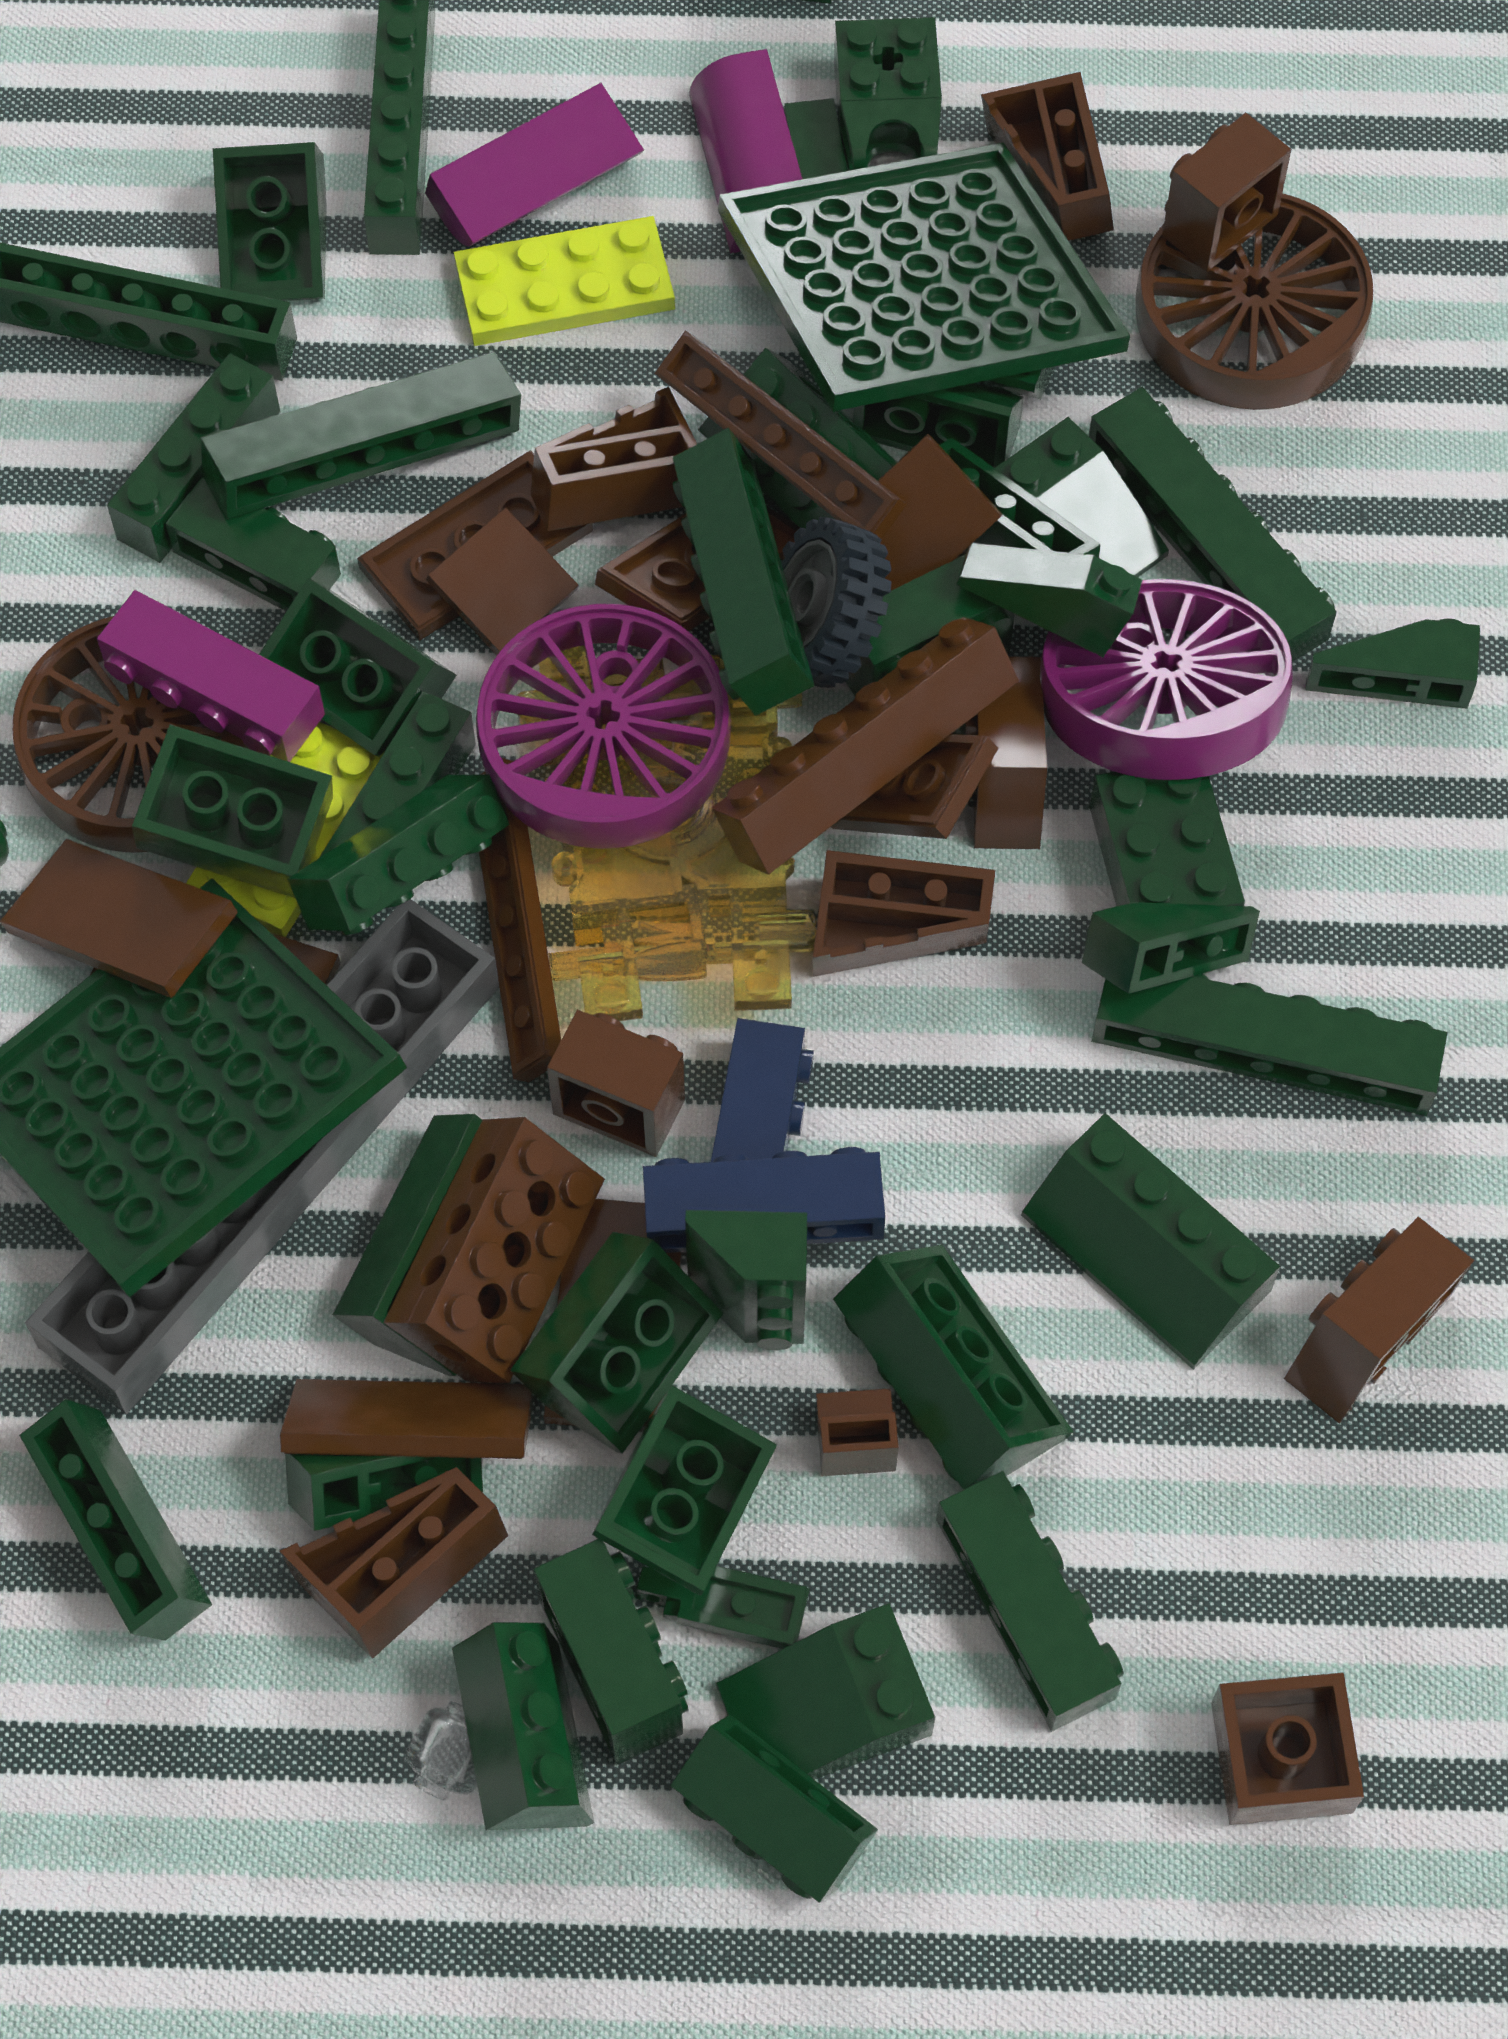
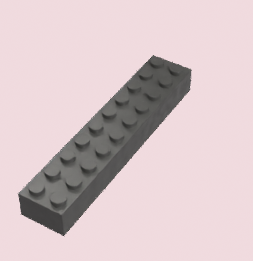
[25,899,499,1415]

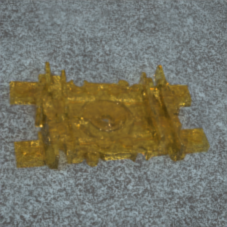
[517,645,816,1021]

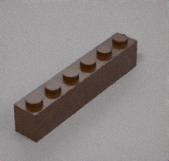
[712,617,1019,875]

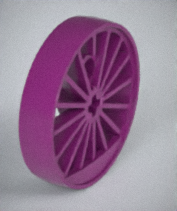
[1040,579,1293,780]
[476,604,731,849]

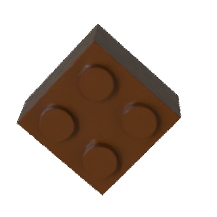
[1162,112,1292,272]
[547,1009,685,1157]
[1211,1672,1364,1825]

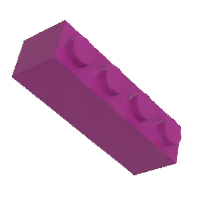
[97,590,325,762]

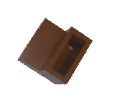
[816,1388,899,1476]

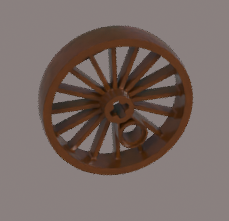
[1136,193,1373,410]
[12,616,249,853]

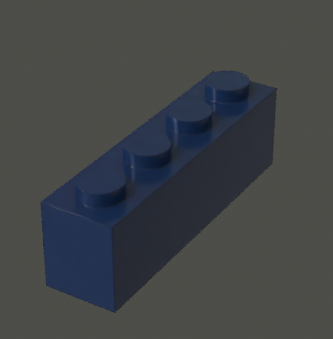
[711,1018,814,1162]
[643,1147,886,1253]

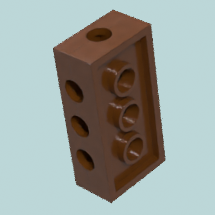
[383,1117,605,1383]

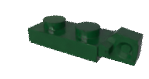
[636,1566,810,1649]

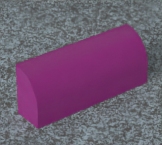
[689,49,802,253]
[425,83,644,247]

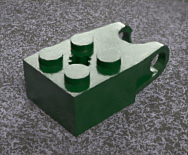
[834,17,942,171]

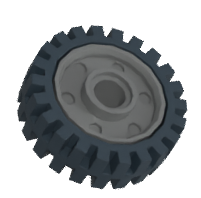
[781,517,891,688]

